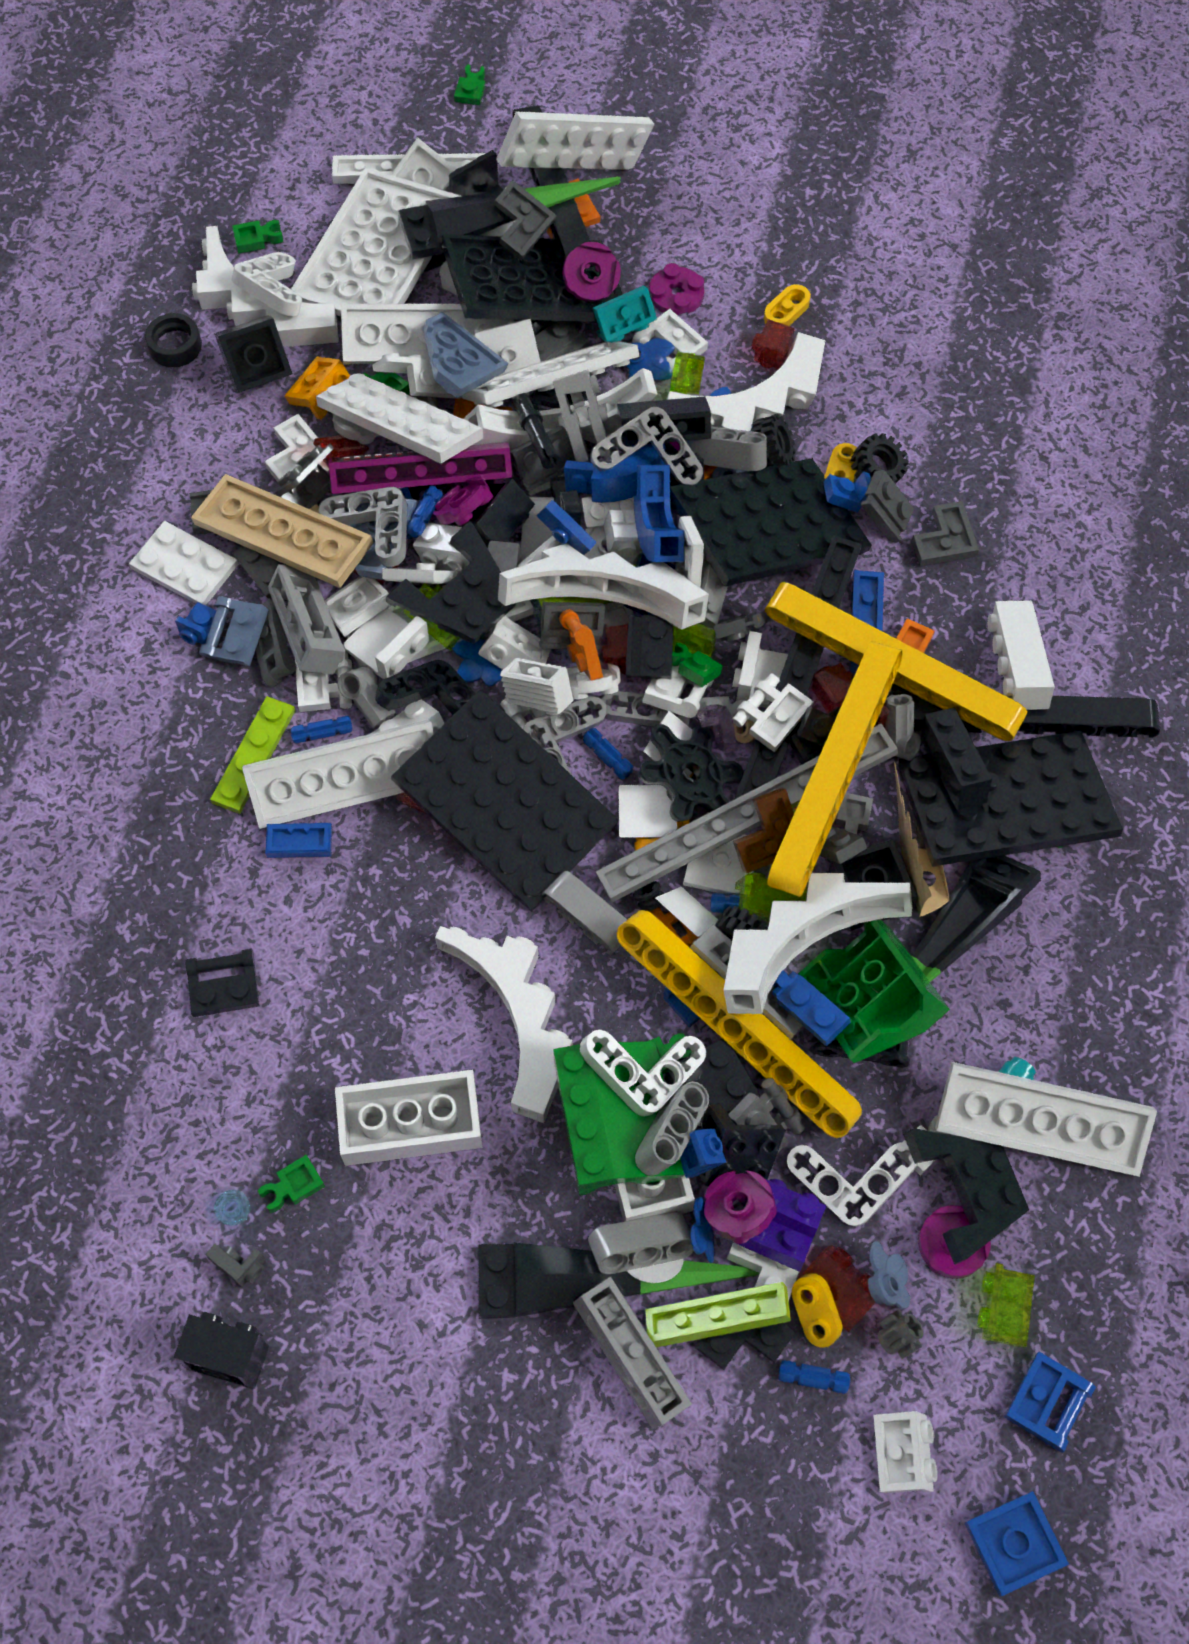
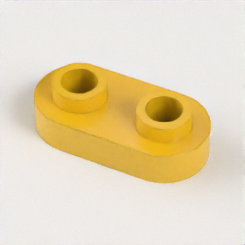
[764,284,811,331]
[824,443,857,482]
[791,1273,842,1348]

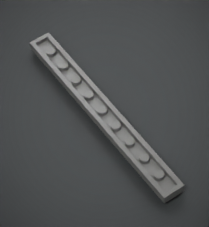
[596,724,898,902]

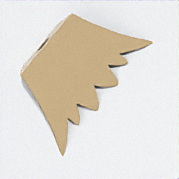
[894,762,949,917]

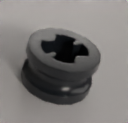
[633,881,665,911]

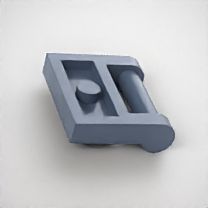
[199,596,269,666]

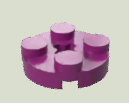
[563,242,621,302]
[649,263,705,315]
[433,476,493,526]
[703,1171,777,1244]
[918,1205,991,1279]

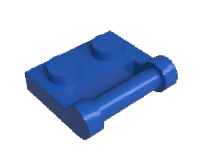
[1004,1351,1096,1453]

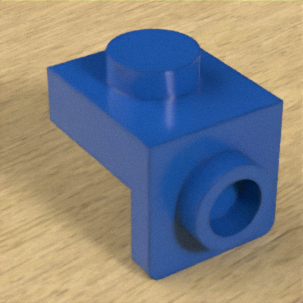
[680,1129,726,1178]

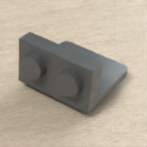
[274,444,334,509]

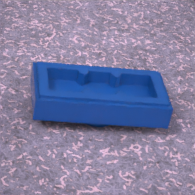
[536,500,596,555]
[265,823,333,858]

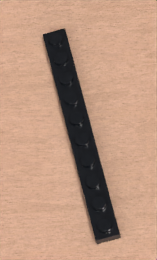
[734,535,862,800]

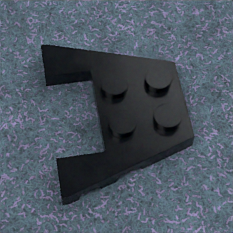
[386,521,516,644]
[903,1128,1029,1265]

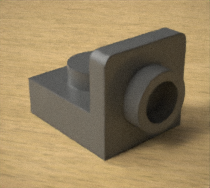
[205,1243,266,1287]

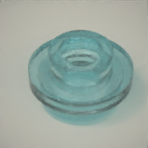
[214,1190,250,1226]

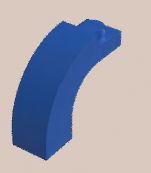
[564,443,665,503]
[634,465,684,562]

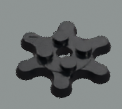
[639,724,744,822]

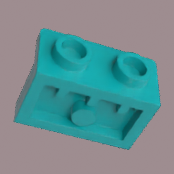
[593,285,658,343]

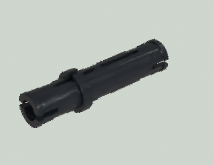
[512,393,560,469]

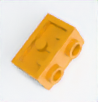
[284,357,350,420]

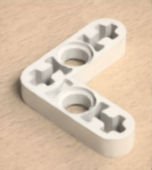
[232,252,302,316]
[580,1030,706,1117]
[787,1143,918,1227]

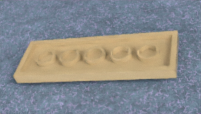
[191,474,374,588]

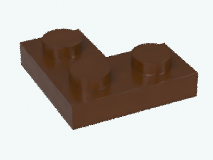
[733,788,794,874]

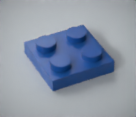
[964,1491,1069,1597]

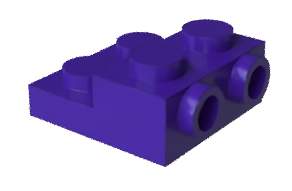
[738,1179,826,1272]

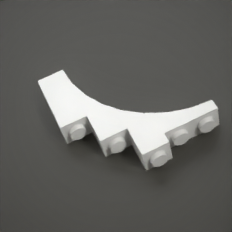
[192,226,339,347]
[666,332,825,431]
[464,368,658,461]
[498,543,709,629]
[724,873,912,1014]
[435,926,572,1123]

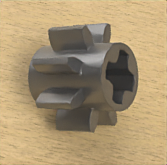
[878,1310,923,1359]

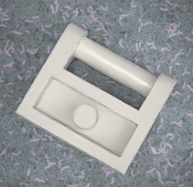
[632,309,708,376]
[643,666,714,718]

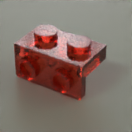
[796,1245,876,1332]

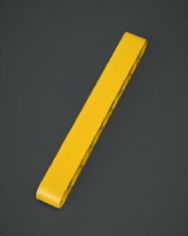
[765,582,1027,741]
[767,641,903,897]
[617,910,862,1138]

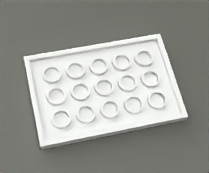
[291,168,460,316]

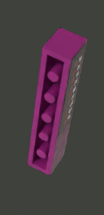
[329,442,512,494]

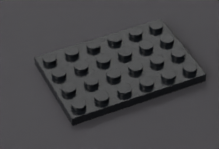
[441,234,623,322]
[670,458,872,587]
[391,689,619,912]
[898,731,1123,867]

